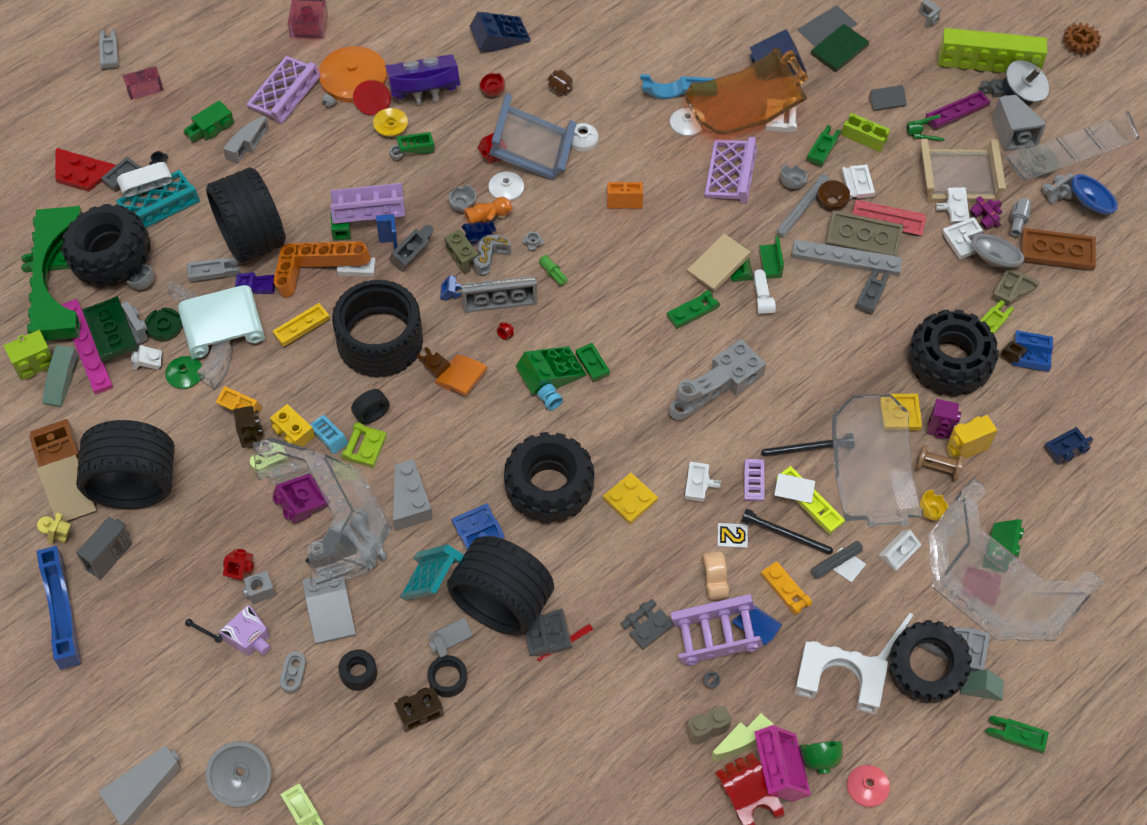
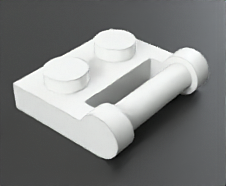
[765,99,798,133]

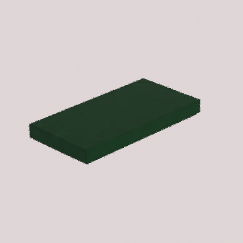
[82,296,138,362]

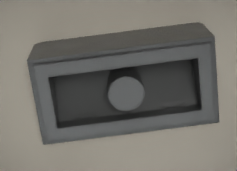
[869,85,907,111]

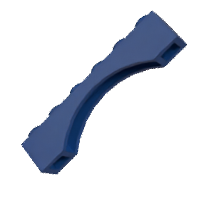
[36,546,81,670]

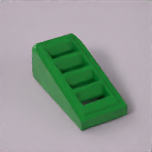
[396,132,435,153]

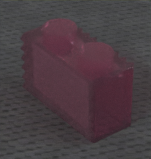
[123,66,164,100]

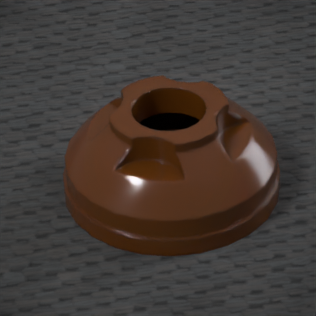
[817,180,850,210]

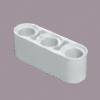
[117,162,173,197]

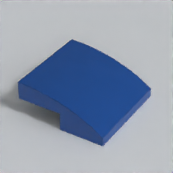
[1012,330,1053,372]
[451,503,505,550]

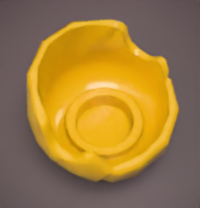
[919,490,949,521]

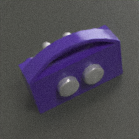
[385,54,460,105]

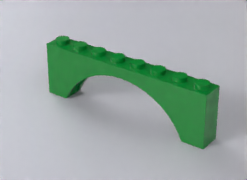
[27,206,83,341]

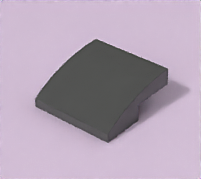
[525,609,573,656]

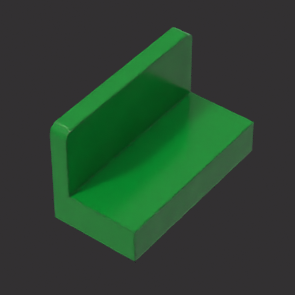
[759,236,784,279]

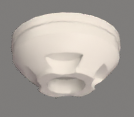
[571,123,599,152]

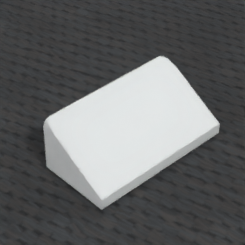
[878,530,922,571]

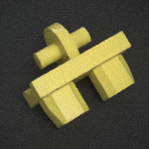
[37,513,71,544]

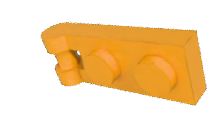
[761,561,812,615]

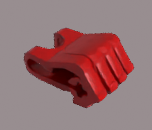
[715,753,785,825]

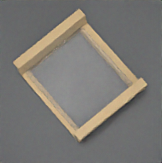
[920,139,1006,202]

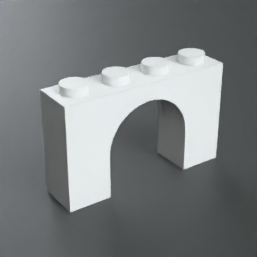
[794,641,888,715]

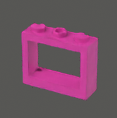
[754,725,811,802]

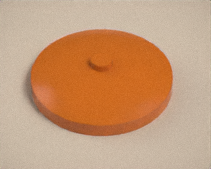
[319,46,387,103]

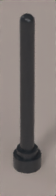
[761,433,854,456]
[741,508,833,554]

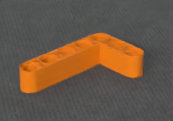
[274,241,371,297]

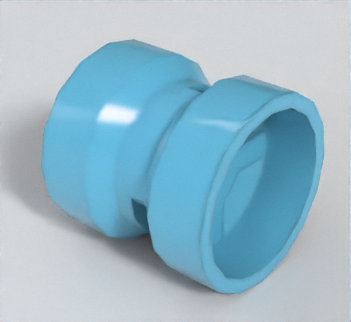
[537,384,563,410]

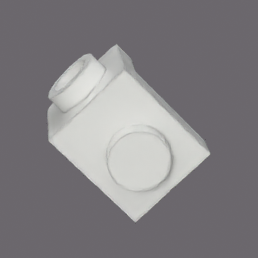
[131,345,162,370]

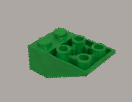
[516,346,587,395]

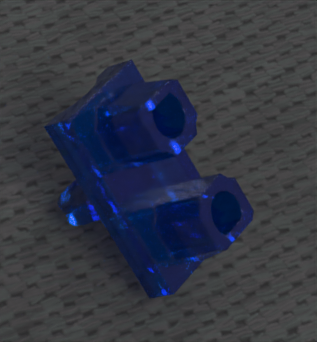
[461,221,496,244]

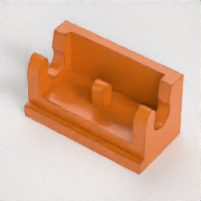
[607,182,643,209]

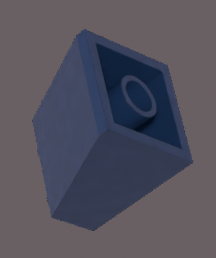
[750,29,807,81]

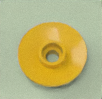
[373,108,408,137]

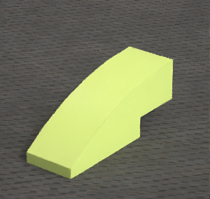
[711,713,774,762]
[280,783,324,825]

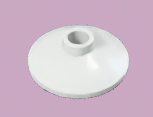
[670,108,705,136]
[489,172,524,201]

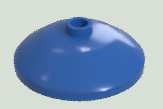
[1071,174,1118,215]

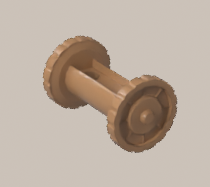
[916,444,964,481]

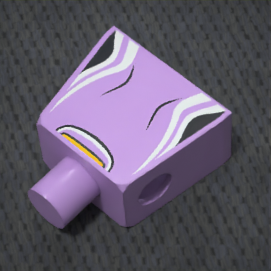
[219,605,271,656]

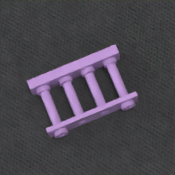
[330,183,405,224]
[671,594,763,666]

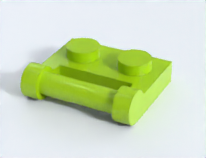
[341,423,387,468]

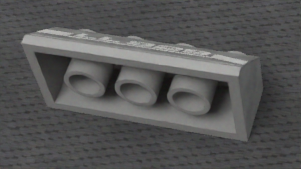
[461,276,537,313]

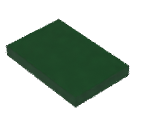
[811,24,870,72]

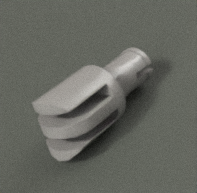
[1010,198,1031,237]

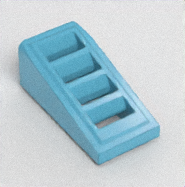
[310,414,348,454]

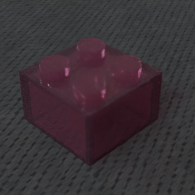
[288,0,328,39]

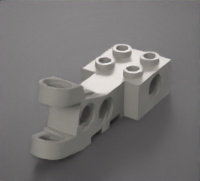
[668,339,766,420]

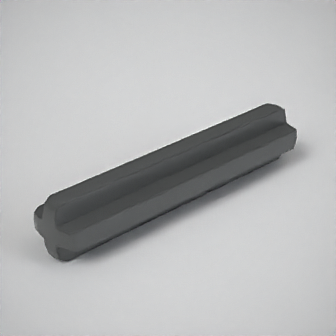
[811,541,863,579]

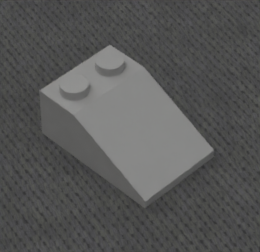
[302,571,356,645]

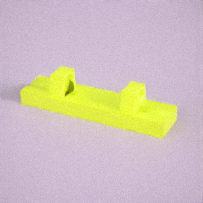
[776,466,845,535]

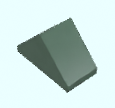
[960,669,1004,701]

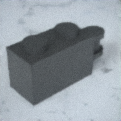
[389,225,433,272]

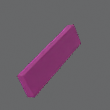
[925,90,991,129]

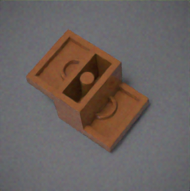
[29,419,79,467]

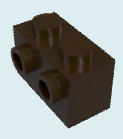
[233,405,264,448]
[394,687,444,732]

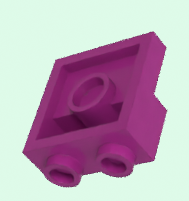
[272,473,330,523]

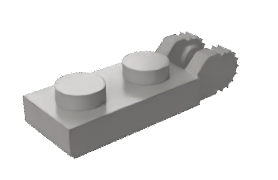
[99,29,119,69]
[187,258,240,282]

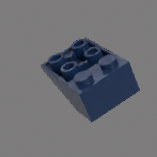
[469,11,531,52]

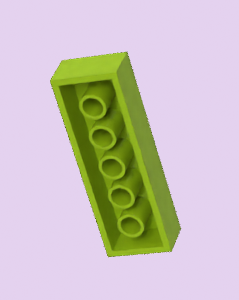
[937,28,1047,73]

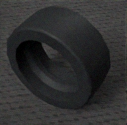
[351,389,390,424]
[427,655,467,698]

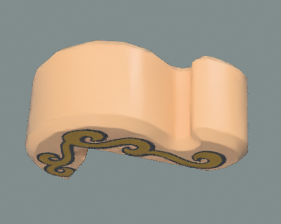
[701,551,729,601]

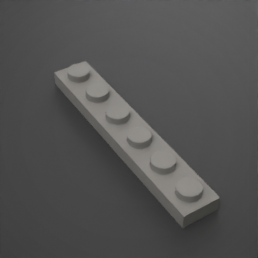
[791,239,902,276]

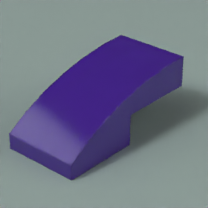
[235,272,275,294]

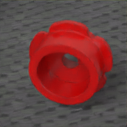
[497,322,514,340]

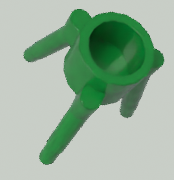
[907,115,945,141]

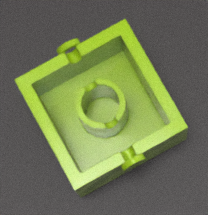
[3,330,52,380]

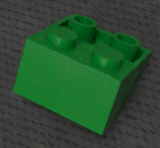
[983,519,1024,572]

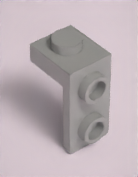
[427,618,472,657]

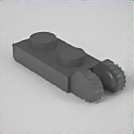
[855,268,890,314]

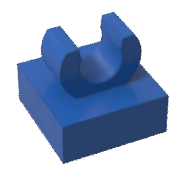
[440,275,461,301]

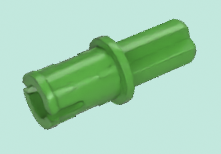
[539,255,568,286]

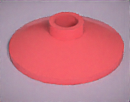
[847,765,890,807]

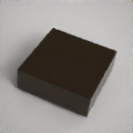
[1001,341,1028,363]

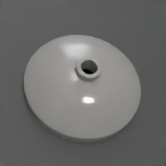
[971,234,1024,268]
[206,741,272,807]

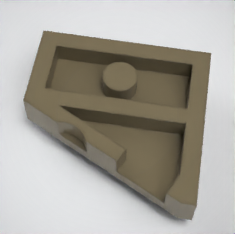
[992,268,1040,305]

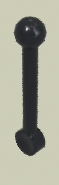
[185,619,223,643]

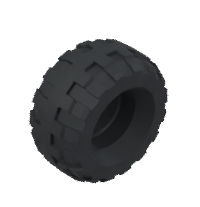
[62,204,151,287]
[908,309,999,396]
[504,432,595,524]

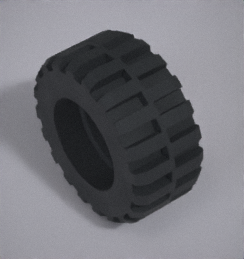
[888,620,972,703]

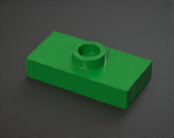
[576,343,610,382]

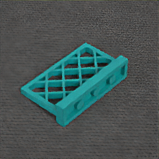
[115,170,200,228]
[400,544,464,600]

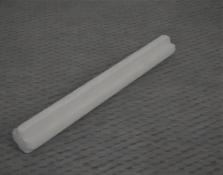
[776,174,829,238]

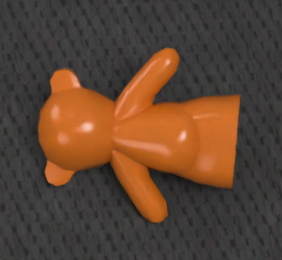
[463,196,513,229]

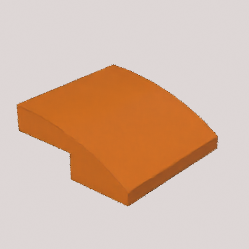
[435,354,487,397]

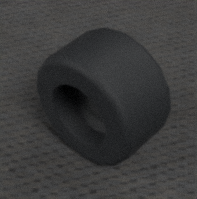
[338,649,377,691]

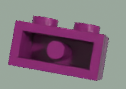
[926,399,961,439]

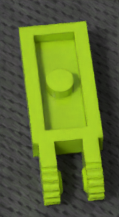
[980,300,1014,334]

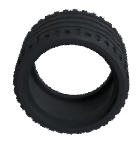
[206,167,286,263]
[332,279,423,377]
[76,420,175,509]
[447,536,555,636]

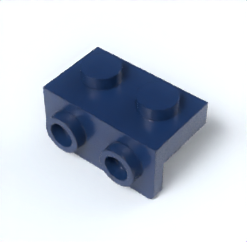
[1044,427,1094,464]

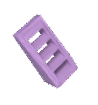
[744,459,764,501]

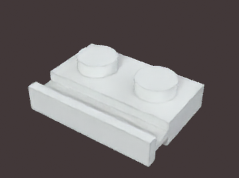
[841,165,875,199]

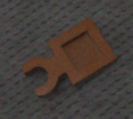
[417,347,451,378]

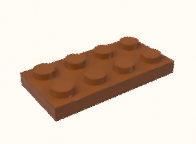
[1021,228,1096,270]

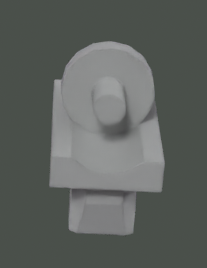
[1042,173,1074,205]

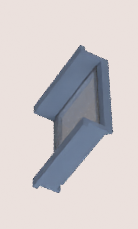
[489,93,577,181]

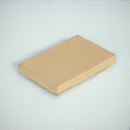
[687,234,751,292]
[36,454,96,521]

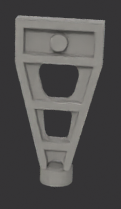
[905,624,990,671]

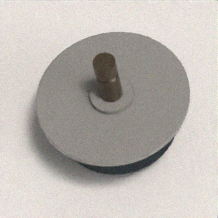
[1003,60,1049,105]

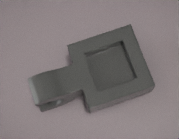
[978,79,1006,97]

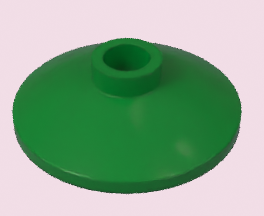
[165,356,203,389]

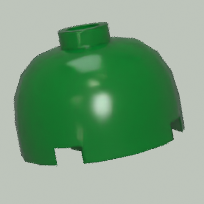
[800,741,843,774]

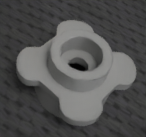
[522,232,544,251]

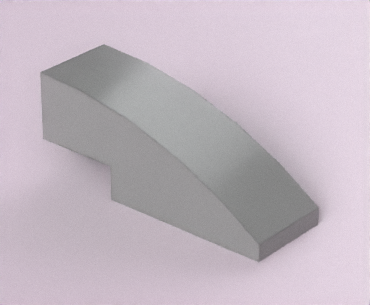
[223,116,268,164]

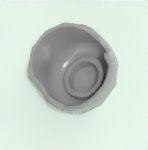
[781,164,807,189]
[448,184,477,212]
[126,264,154,290]

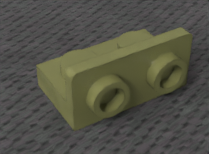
[444,230,478,275]

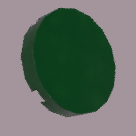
[144,307,183,342]

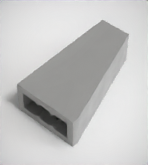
[98,745,181,825]

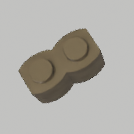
[686,706,732,745]

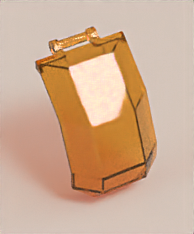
[684,48,808,135]

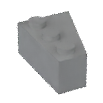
[393,459,433,531]

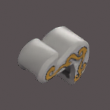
[473,234,511,275]

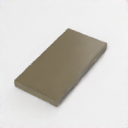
[825,210,904,257]

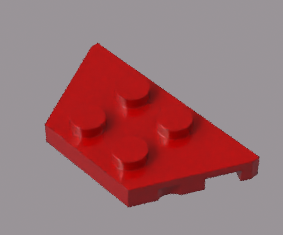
[55,148,116,192]

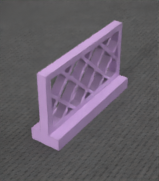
[246,56,321,124]
[705,137,757,204]

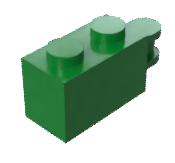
[183,100,234,142]

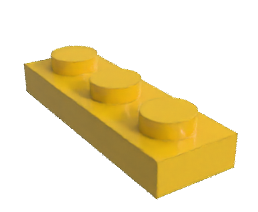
[272,303,330,347]

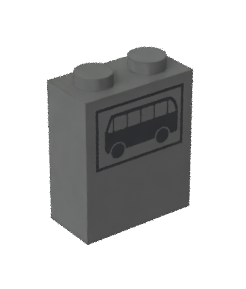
[76,517,132,580]

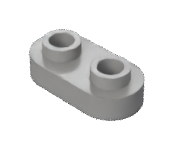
[280,652,306,694]

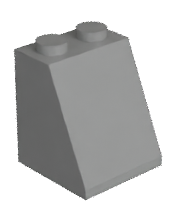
[992,95,1046,152]

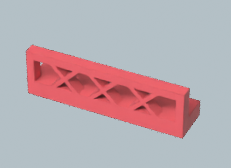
[853,200,926,235]

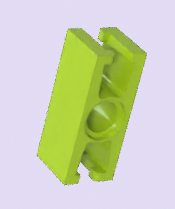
[841,113,891,152]

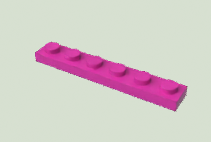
[60,299,113,395]

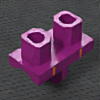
[970,196,1003,230]

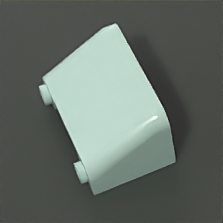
[178,285,266,359]

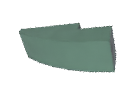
[42,345,78,407]

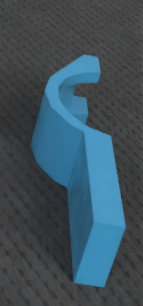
[640,74,717,99]

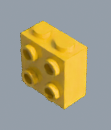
[946,415,997,460]

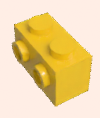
[270,404,315,451]

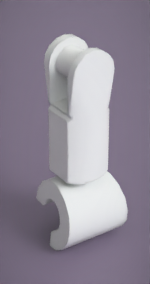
[754,270,776,314]

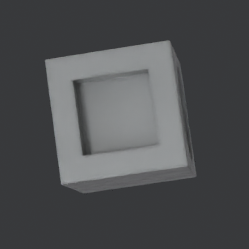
[242,571,276,604]

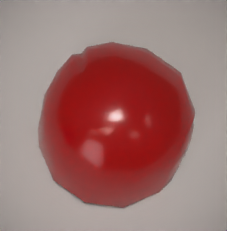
[479,73,505,97]

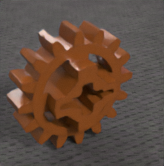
[1063,22,1101,55]

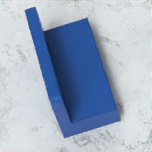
[376,214,398,250]
[732,606,783,645]

